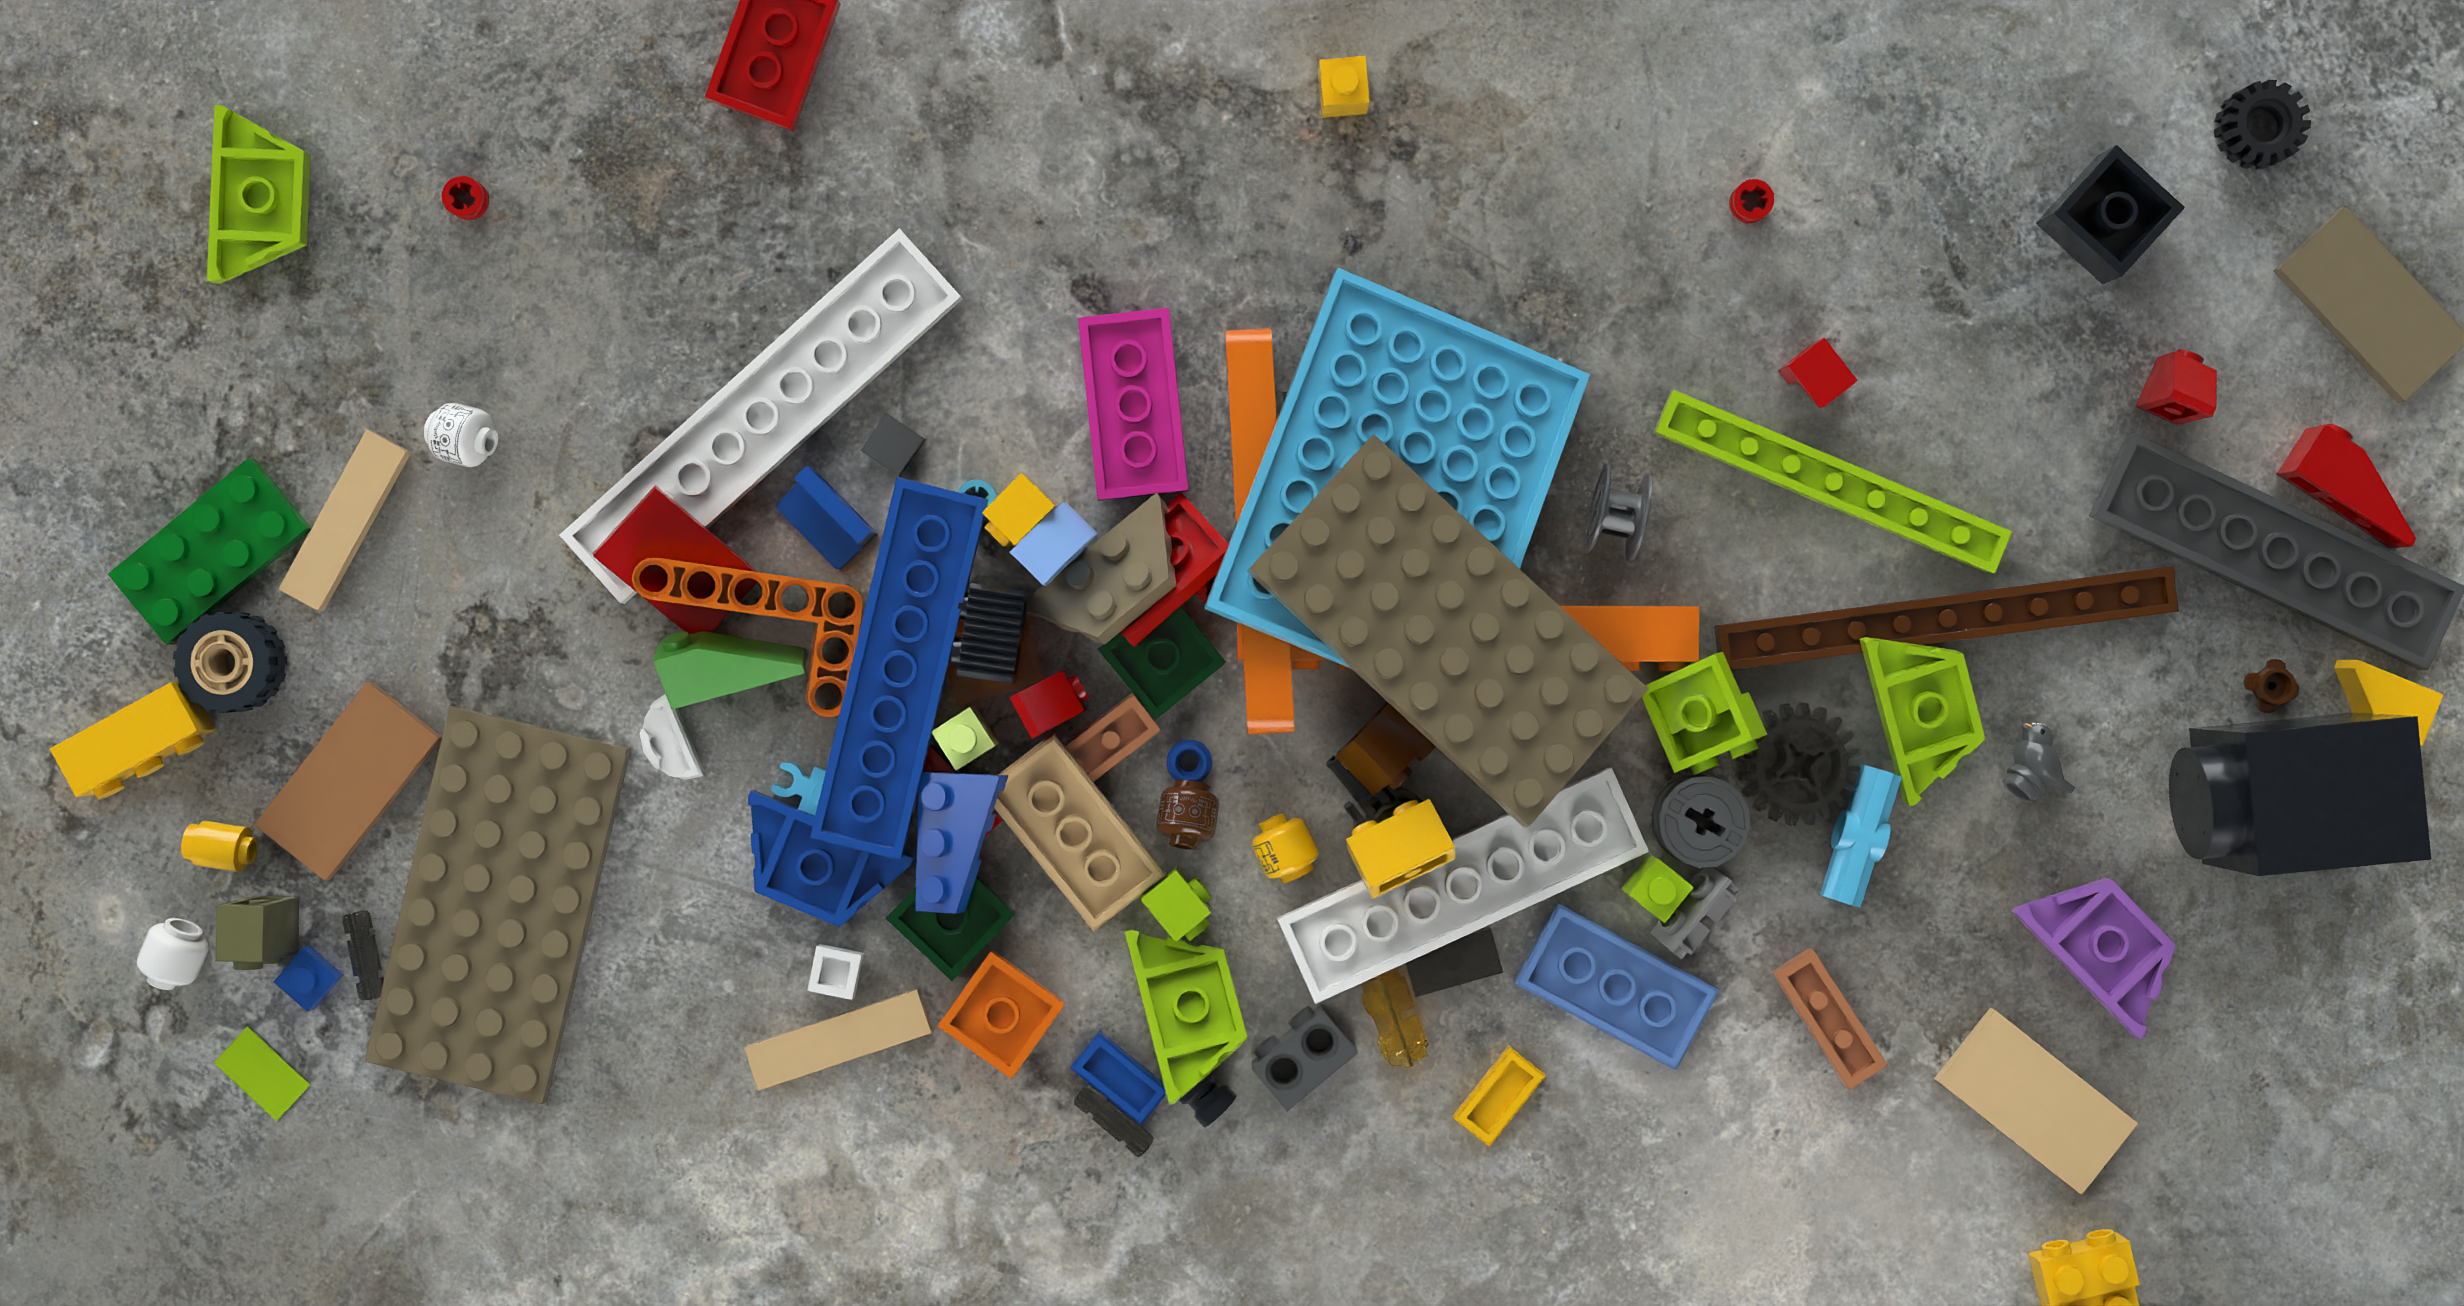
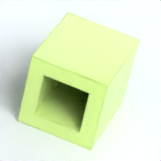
[931,706,1000,771]

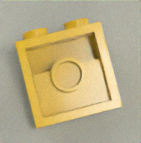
[2028,1229,2140,1306]

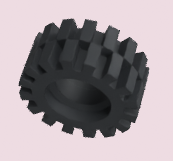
[2214,79,2311,170]

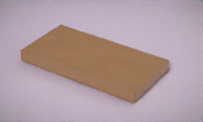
[254,681,442,881]

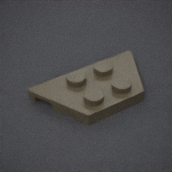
[1026,493,1176,645]

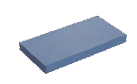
[1514,902,1719,1070]

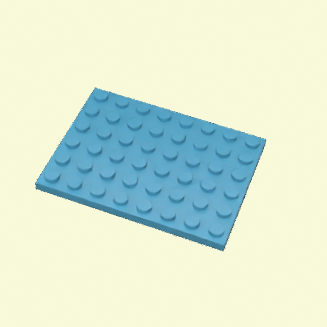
[1204,268,1590,669]

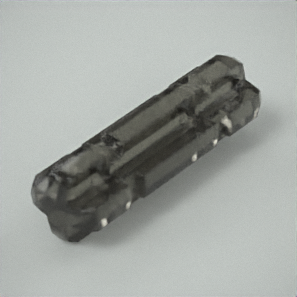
[342,910,384,1001]
[1073,1084,1154,1157]

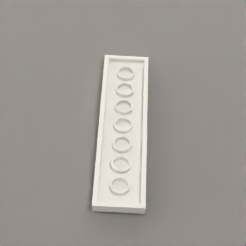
[1277,768,1649,1004]

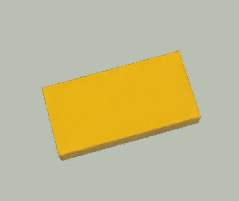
[1453,1045,1546,1147]

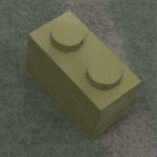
[215,896,299,970]

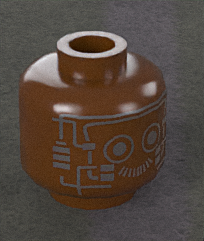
[1156,780,1219,850]

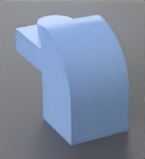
[1010,501,1098,586]

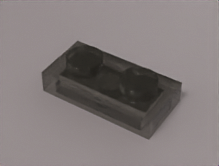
[1405,927,1503,997]

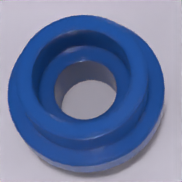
[1167,740,1212,782]

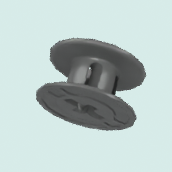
[1584,464,1653,563]
[1651,774,1751,868]

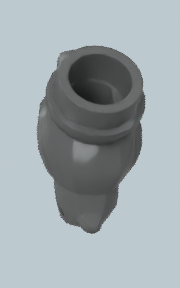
[2002,723,2075,804]

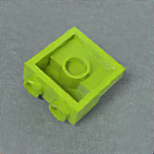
[1642,652,1767,775]

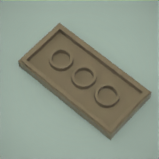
[2273,206,2464,403]

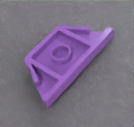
[2011,878,2176,1039]

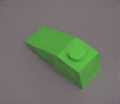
[653,631,808,709]

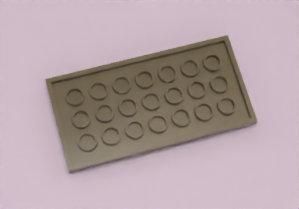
[1247,434,1648,828]
[365,706,631,1104]

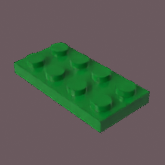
[108,458,312,645]

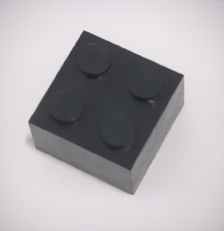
[2036,145,2185,285]

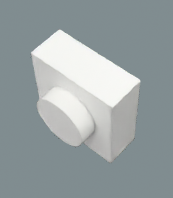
[807,944,864,1000]

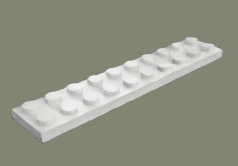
[559,228,963,604]

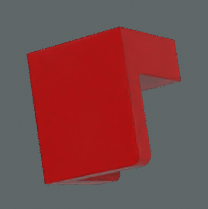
[1778,337,1858,408]

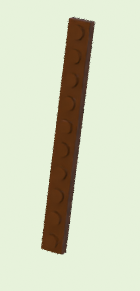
[1714,566,2179,670]

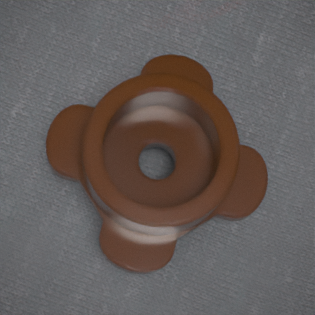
[2243,659,2299,713]

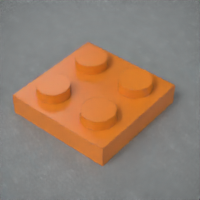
[937,949,1066,1079]

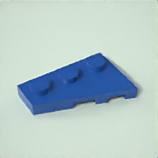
[915,772,1009,914]

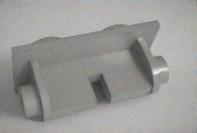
[1649,867,1740,960]

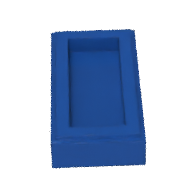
[1070,1030,1166,1126]

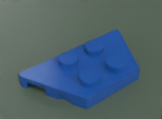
[748,790,916,927]

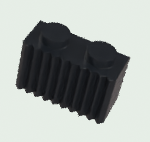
[951,583,1029,683]

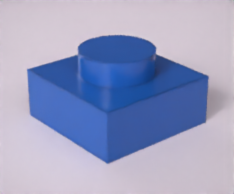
[274,945,344,1012]

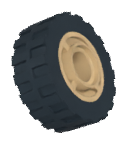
[173,612,287,713]

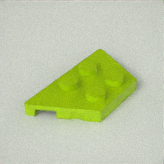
[207,105,311,284]
[1859,637,1986,807]
[1125,930,1248,1105]

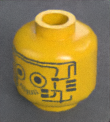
[1251,812,1319,884]

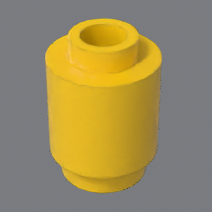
[181,821,258,872]

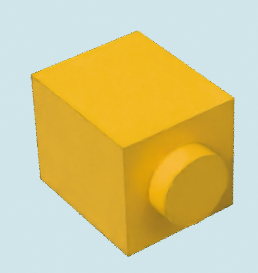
[1318,56,1370,118]

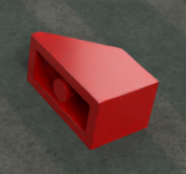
[2135,349,2217,425]
[1009,670,1089,739]

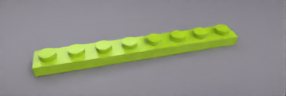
[1653,390,2013,574]

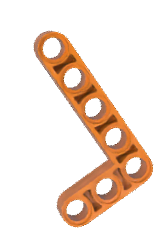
[632,558,863,717]

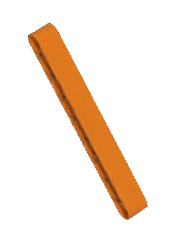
[1225,328,1295,735]

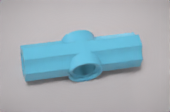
[1820,764,1902,908]

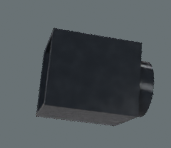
[2169,713,2431,876]

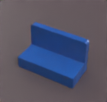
[776,465,878,570]

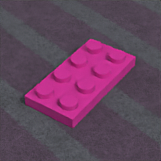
[1078,308,1189,501]

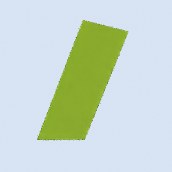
[214,1026,310,1122]

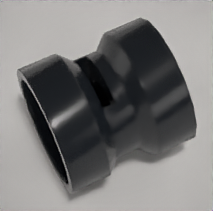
[1179,1071,1237,1127]

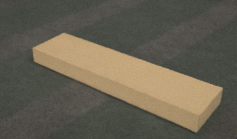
[278,429,412,611]
[744,988,933,1091]

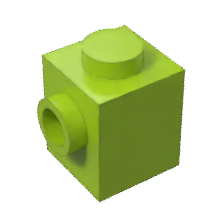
[1141,867,1213,942]

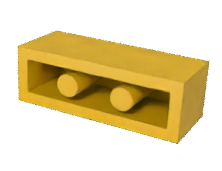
[50,682,216,800]

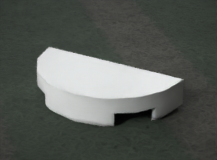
[640,694,706,780]

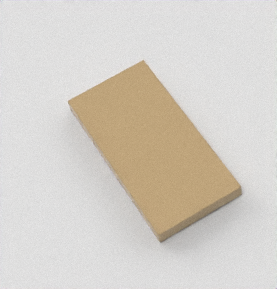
[994,732,1166,931]
[1934,1008,2138,1195]

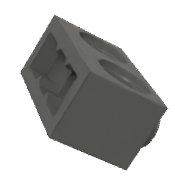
[1251,1004,1358,1112]

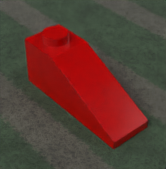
[2276,424,2417,549]

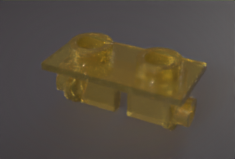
[1361,969,1429,1067]

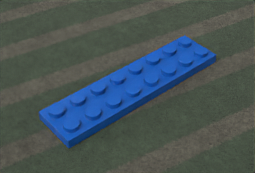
[810,477,989,860]

